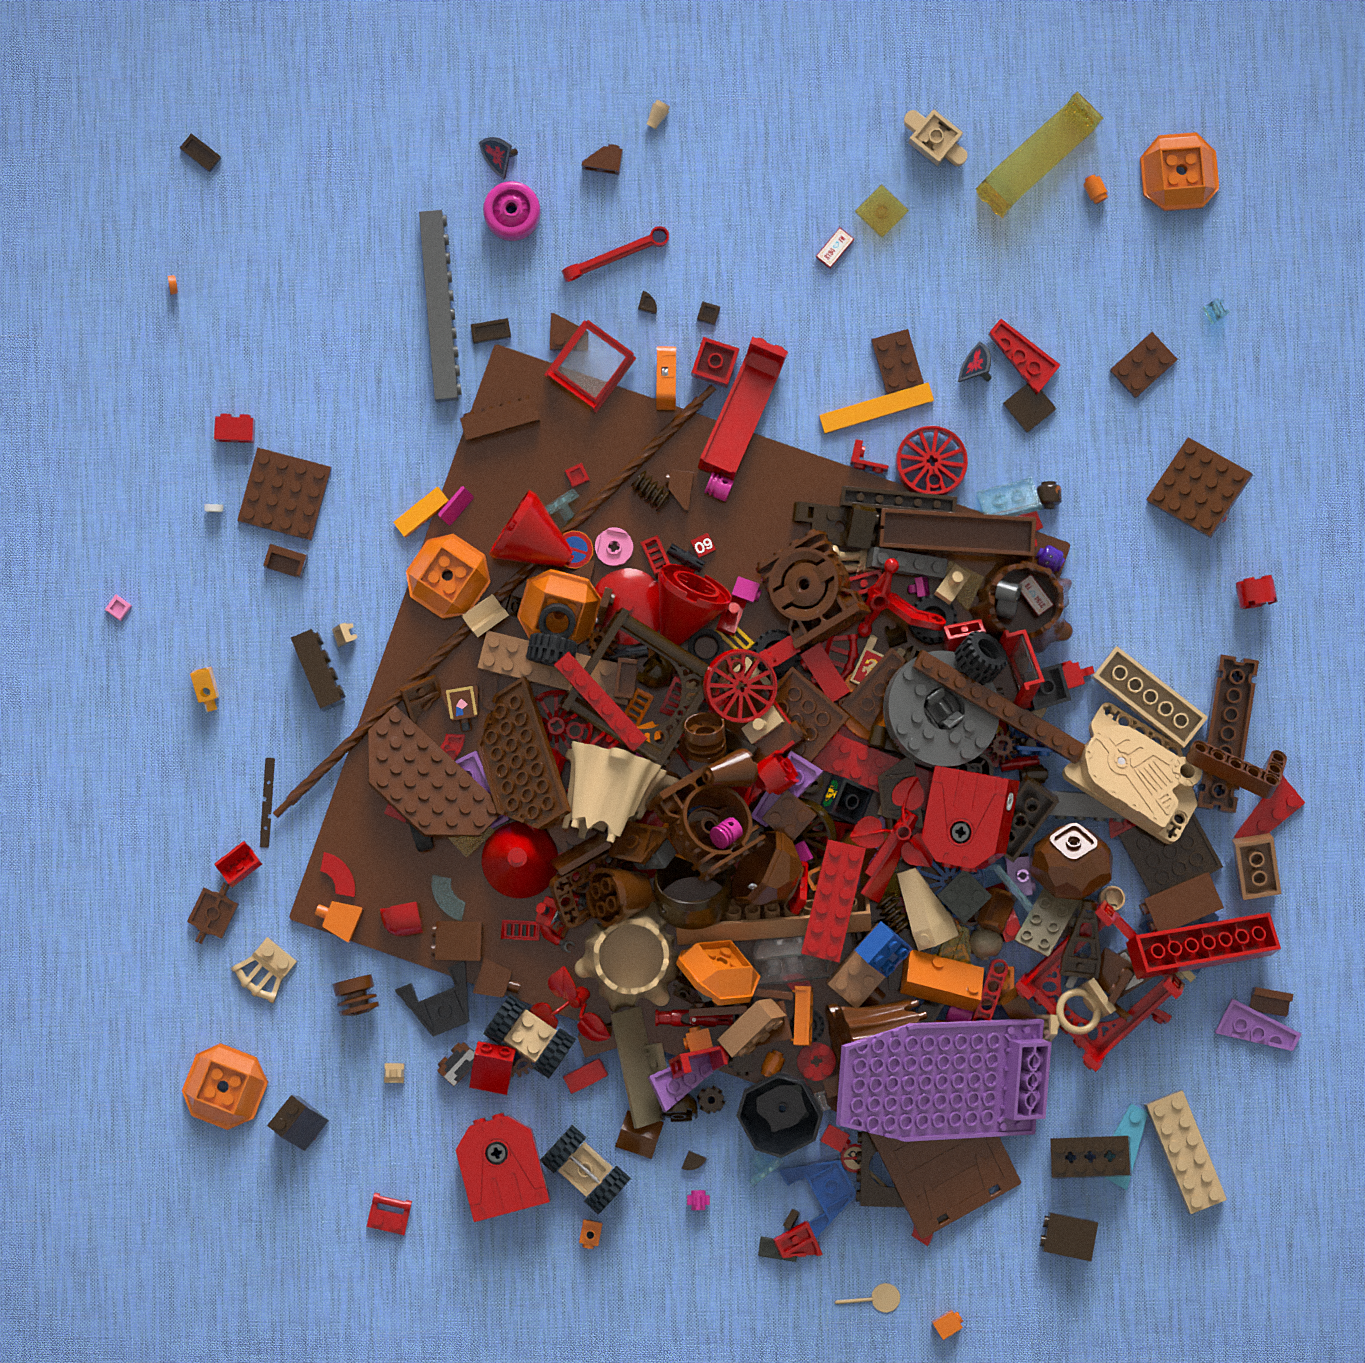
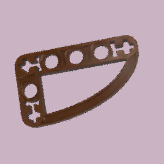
[549,849,634,928]

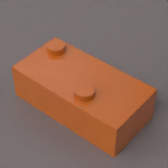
[900,950,984,1012]

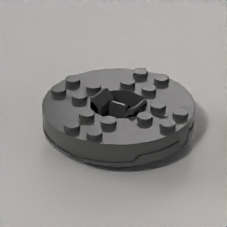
[883,651,999,768]

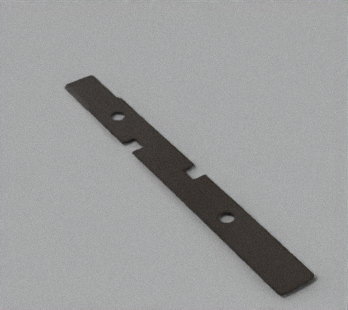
[260,758,275,847]

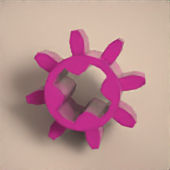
[687,1190,710,1210]

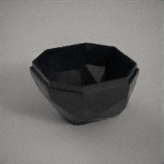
[736,1072,823,1158]

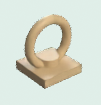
[1056,978,1116,1035]

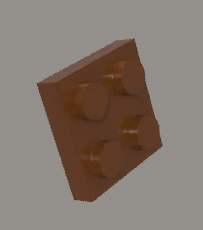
[762,789,817,842]

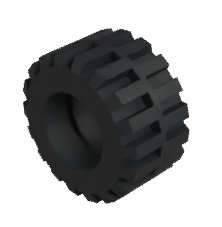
[908,594,958,644]
[752,629,801,679]
[955,631,1008,684]
[526,633,578,667]

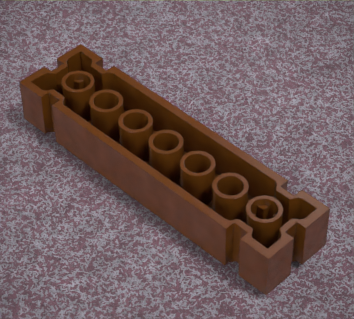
[1196,654,1259,814]

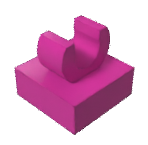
[908,577,930,598]

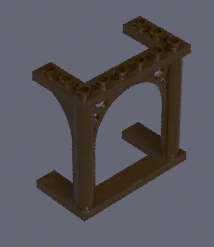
[556,608,721,768]

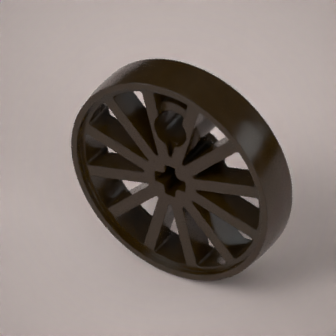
[764,798,837,870]

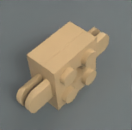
[904,109,968,167]

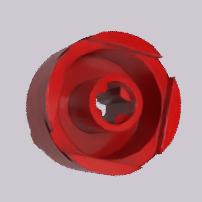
[1235,575,1278,609]
[757,750,799,795]

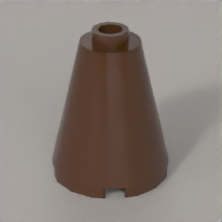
[702,748,758,787]

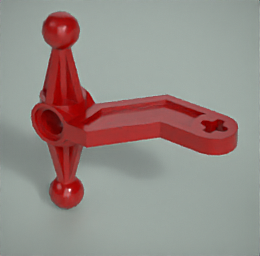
[857,558,946,637]

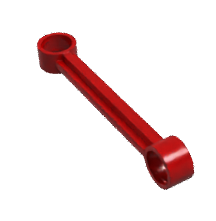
[561,226,669,282]

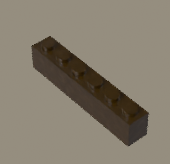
[840,486,957,513]

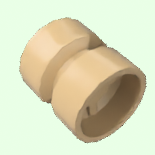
[1097,886,1125,910]

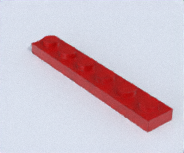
[554,652,647,751]

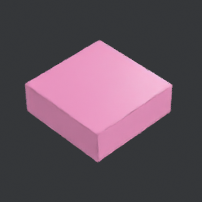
[105,595,132,621]

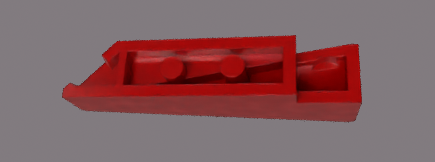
[860,809,918,902]

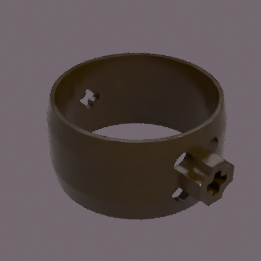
[653,856,736,930]

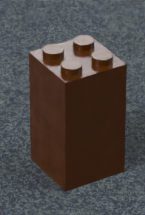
[1139,872,1224,933]

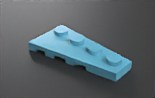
[1104,1103,1148,1190]

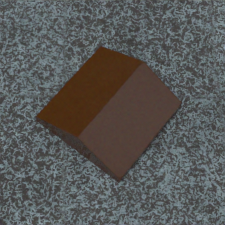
[615,1110,664,1159]

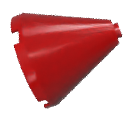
[489,490,574,567]
[658,564,732,646]
[481,821,558,899]

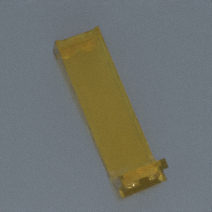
[976,91,1104,218]

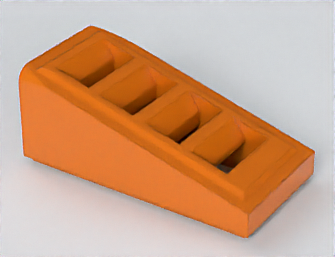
[624,687,654,727]

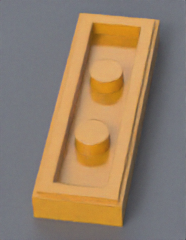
[393,486,449,538]

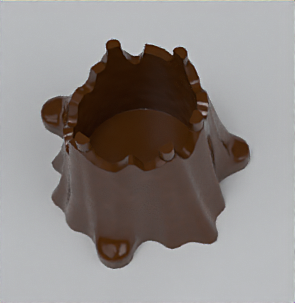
[969,553,1073,657]
[826,998,928,1071]

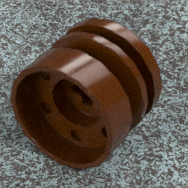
[684,712,726,763]
[332,974,379,1016]

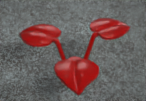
[850,776,933,867]
[529,966,611,1042]

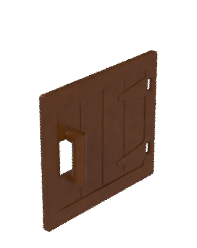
[869,1133,1021,1239]

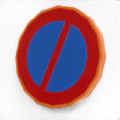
[563,531,593,569]

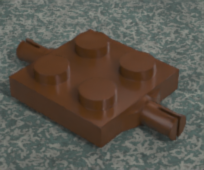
[187,882,239,944]

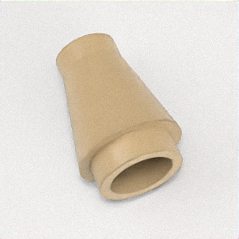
[646,100,670,129]

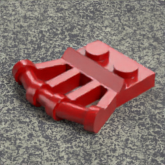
[800,634,859,681]

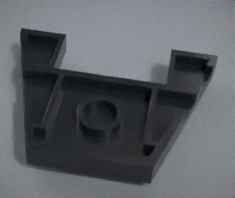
[395,961,470,1037]

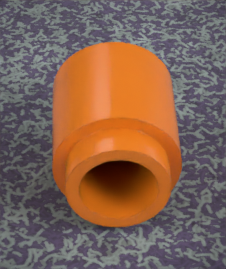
[1083,174,1108,204]
[761,1049,786,1077]

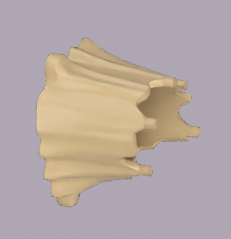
[562,741,679,843]
[574,902,680,1012]

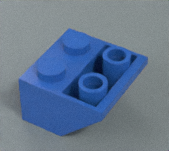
[855,922,913,978]

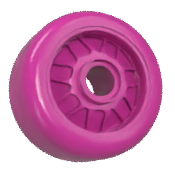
[483,181,541,241]

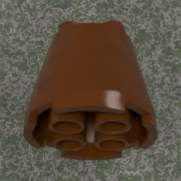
[586,868,655,927]

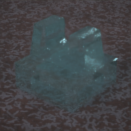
[1203,298,1230,324]

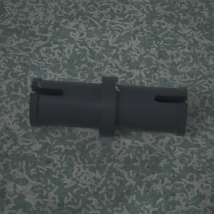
[666,543,706,572]
[609,645,649,662]

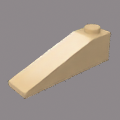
[897,868,959,951]

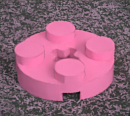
[595,528,633,566]

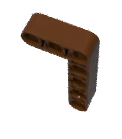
[1186,740,1287,799]

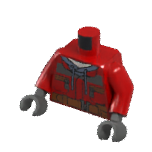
[536,893,587,953]

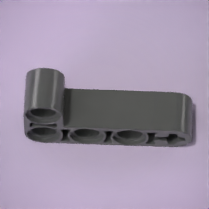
[995,580,1022,620]

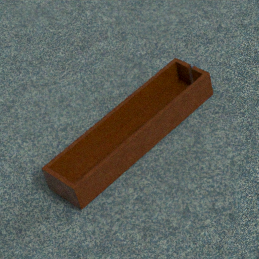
[878,508,1036,559]

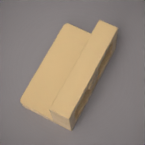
[462,594,509,637]

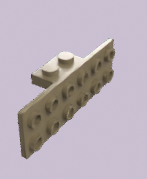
[1015,888,1085,957]
[611,1006,667,1128]

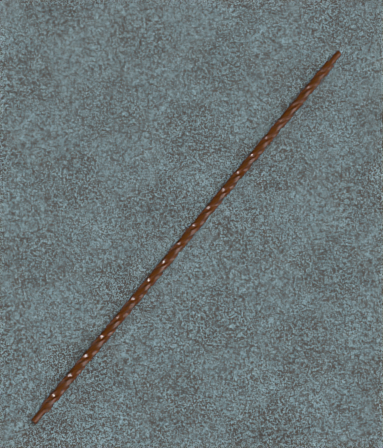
[273,385,716,818]

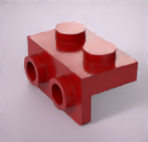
[214,841,262,888]

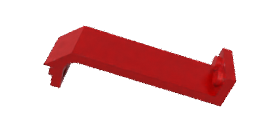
[697,337,788,480]

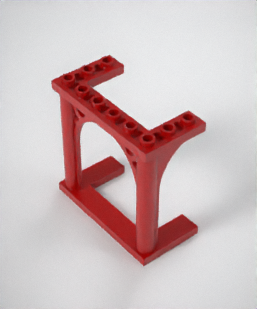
[1015,899,1185,1072]

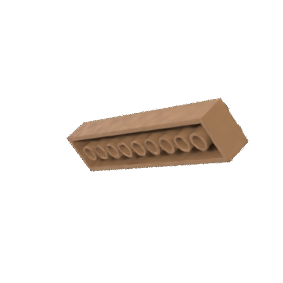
[676,888,871,945]

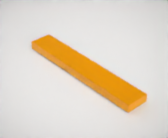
[819,382,934,434]

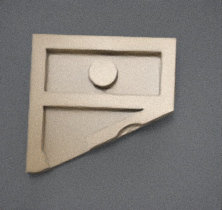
[1035,1015,1060,1042]

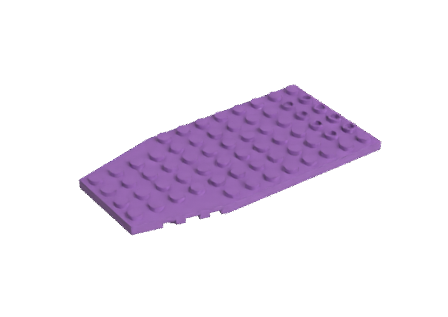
[836,1018,1052,1142]

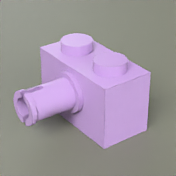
[1004,856,1036,897]

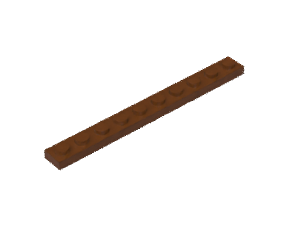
[912,650,1085,764]

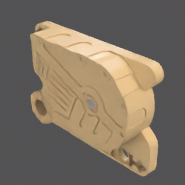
[1062,702,1202,844]

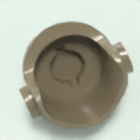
[970,926,1004,961]

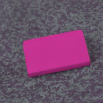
[438,486,474,526]

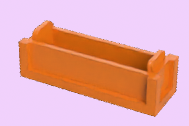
[790,986,814,1046]

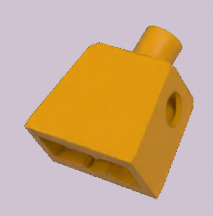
[190,666,219,712]

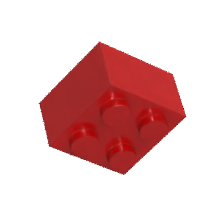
[691,337,740,388]

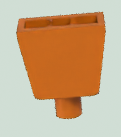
[315,901,364,943]

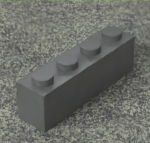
[865,547,947,580]

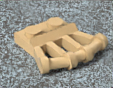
[231,937,297,1004]

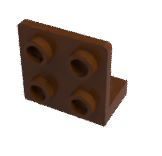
[1087,947,1135,1004]

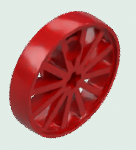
[895,426,968,496]
[703,649,777,723]
[534,690,593,762]

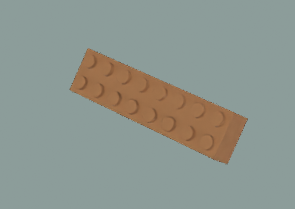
[477,631,629,707]

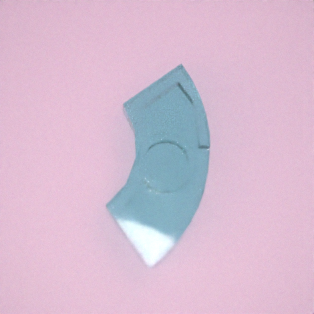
[431,875,466,921]

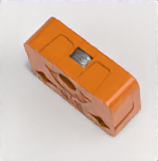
[656,346,676,410]

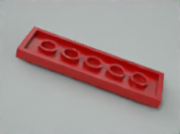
[801,839,866,963]

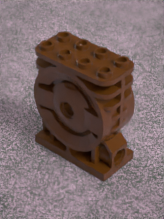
[756,529,871,651]
[645,761,767,882]

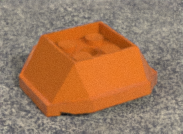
[1140,132,1219,211]
[406,534,491,619]
[517,569,601,644]
[676,940,761,1005]
[182,1043,269,1130]

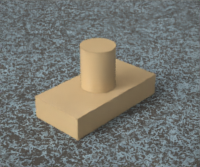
[934,564,971,605]
[741,706,784,745]

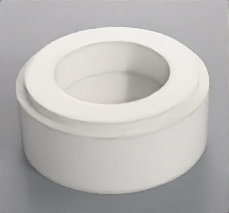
[204,504,223,512]

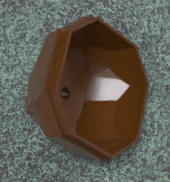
[1029,823,1113,900]
[731,831,804,906]

